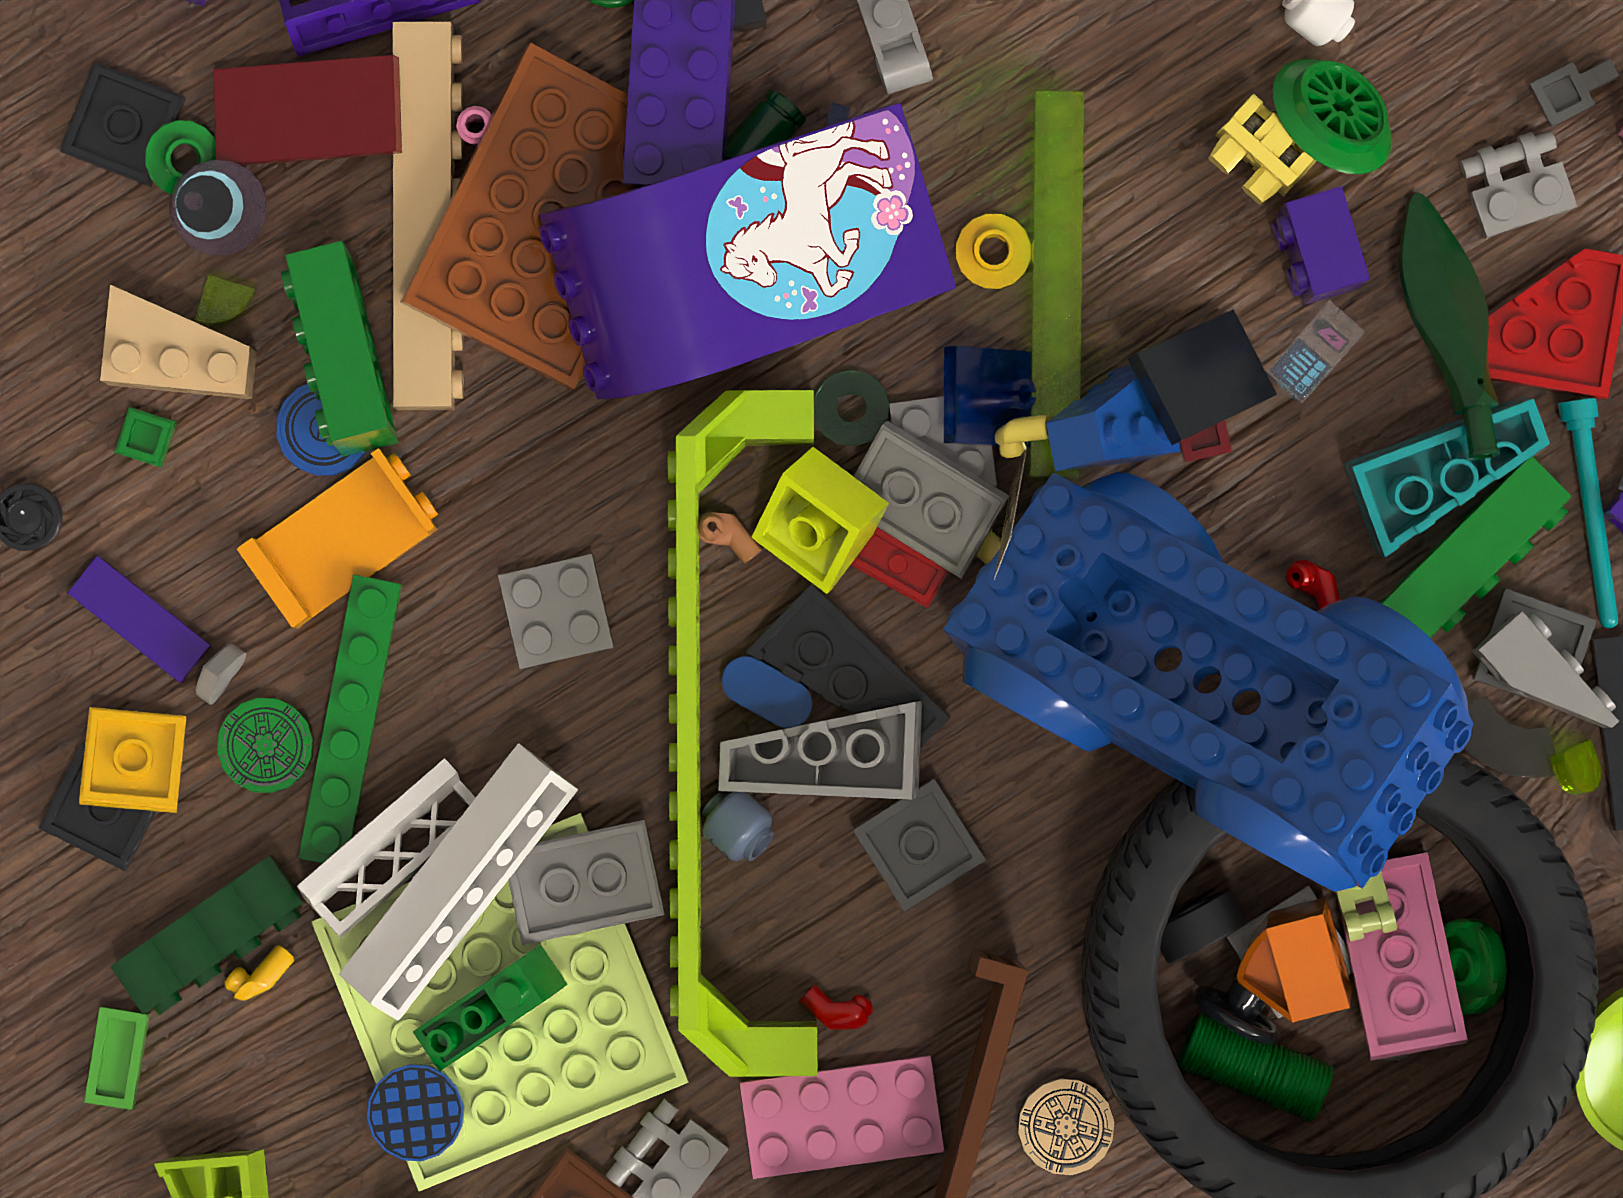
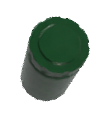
[726,89,806,159]

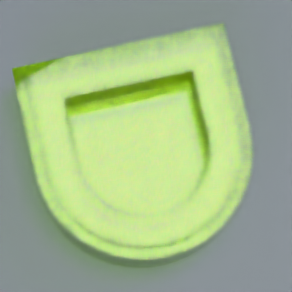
[1549,739,1601,795]

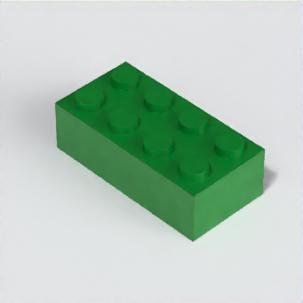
[281,241,399,457]

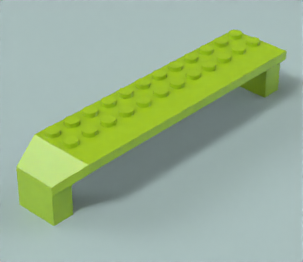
[668,390,818,1077]

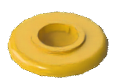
[956,214,1031,289]

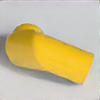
[224,945,295,1001]

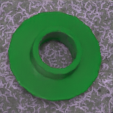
[145,120,220,196]

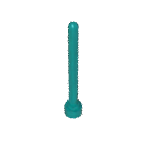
[1558,398,1619,628]

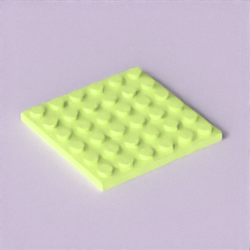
[311,813,689,1191]

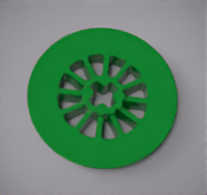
[1273,58,1392,174]

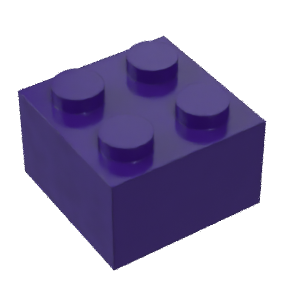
[1271,186,1370,306]

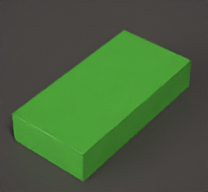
[84,1006,150,1110]

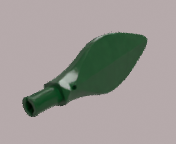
[1399,192,1500,460]

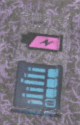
[1266,300,1365,405]

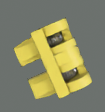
[1208,93,1316,205]

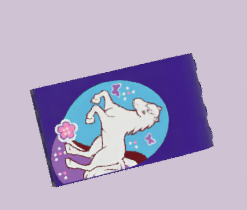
[539,103,956,400]

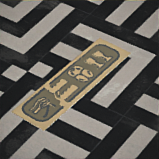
[994,442,1028,580]

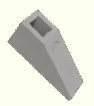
[1472,611,1619,728]

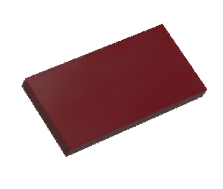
[213,55,402,167]

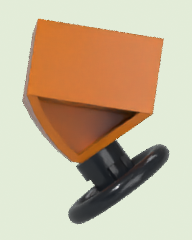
[1193,897,1353,1045]

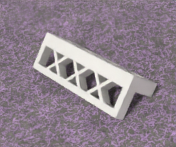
[297,758,476,939]

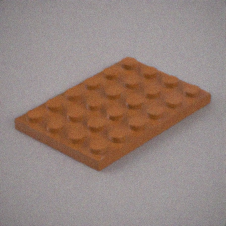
[400,42,631,390]

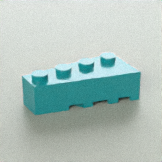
[1343,396,1550,557]

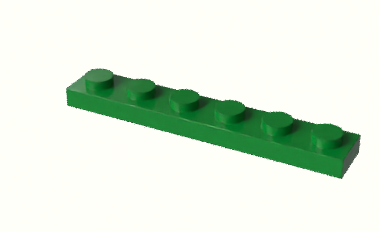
[298,575,403,863]

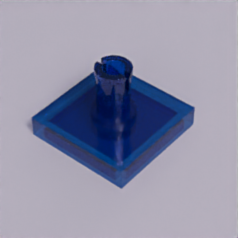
[944,346,1036,447]

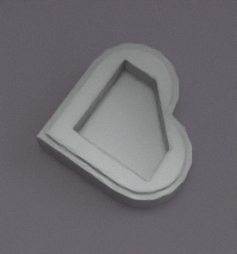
[195,643,246,705]

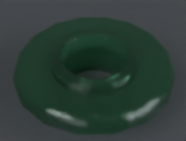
[814,370,889,446]

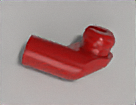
[1285,560,1341,610]

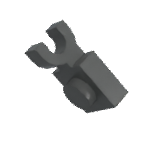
[1529,59,1619,128]

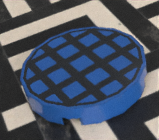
[367,1064,465,1162]

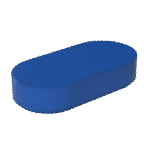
[722,656,812,728]

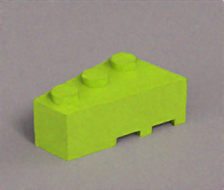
[154,1149,269,1198]

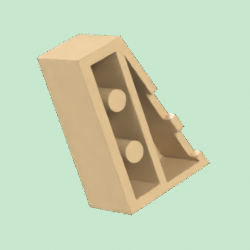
[100,285,257,399]

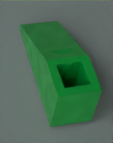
[413,944,568,1071]

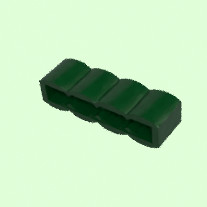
[110,855,306,1016]

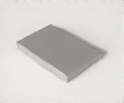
[854,421,1010,578]
[508,820,665,945]

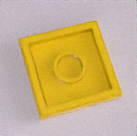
[79,707,186,813]

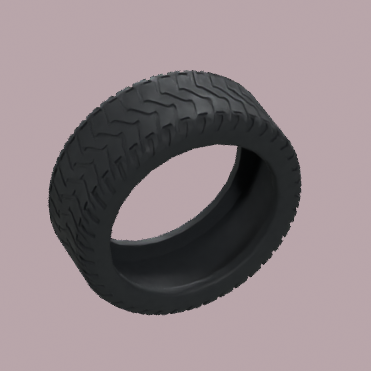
[1081,753,1599,1198]

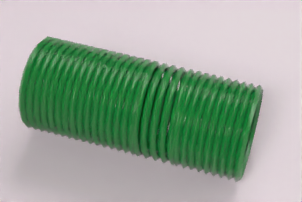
[1177,1011,1334,1122]

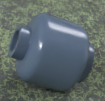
[702,791,775,861]

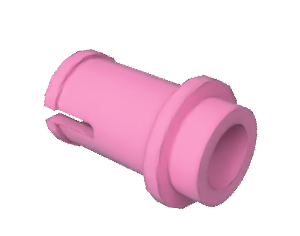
[456,106,492,147]

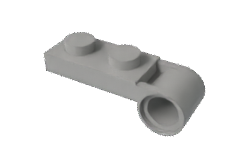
[856,0,933,95]

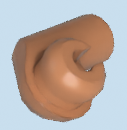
[698,512,763,564]

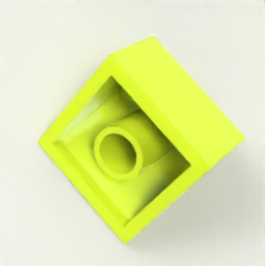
[751,447,889,594]

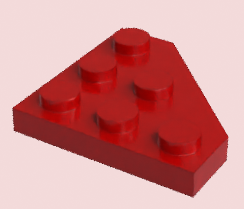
[1488,249,1623,400]

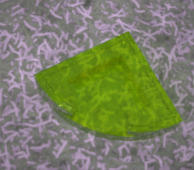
[195,275,256,324]

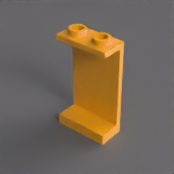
[237,448,439,629]

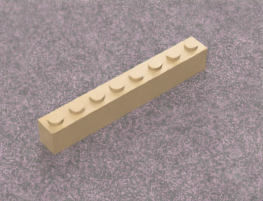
[393,22,464,410]

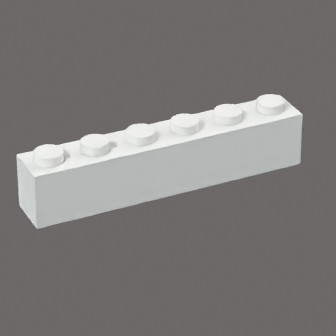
[339,743,578,1021]

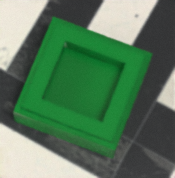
[114,407,177,468]

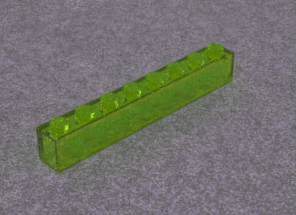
[1028,91,1084,481]

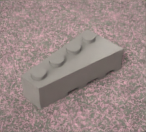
[718,701,922,800]

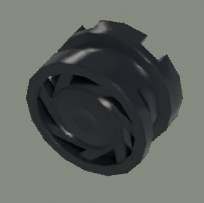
[0,484,63,551]

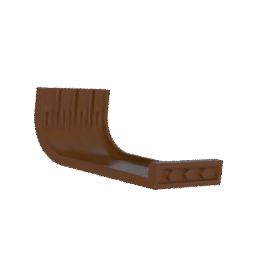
[934,949,1029,1198]

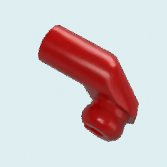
[799,984,873,1030]

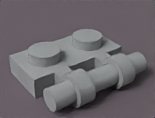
[1460,130,1578,239]
[605,1098,729,1198]

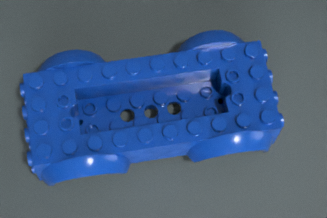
[943,472,1474,892]

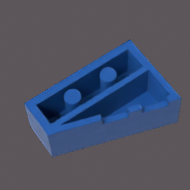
[1046,365,1181,471]

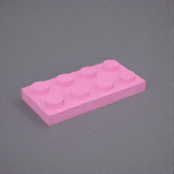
[1339,852,1468,1061]
[740,1055,944,1179]

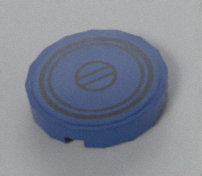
[276,384,367,476]

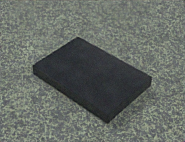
[1128,309,1277,445]

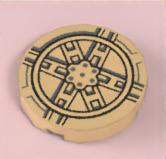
[1018,1078,1114,1175]

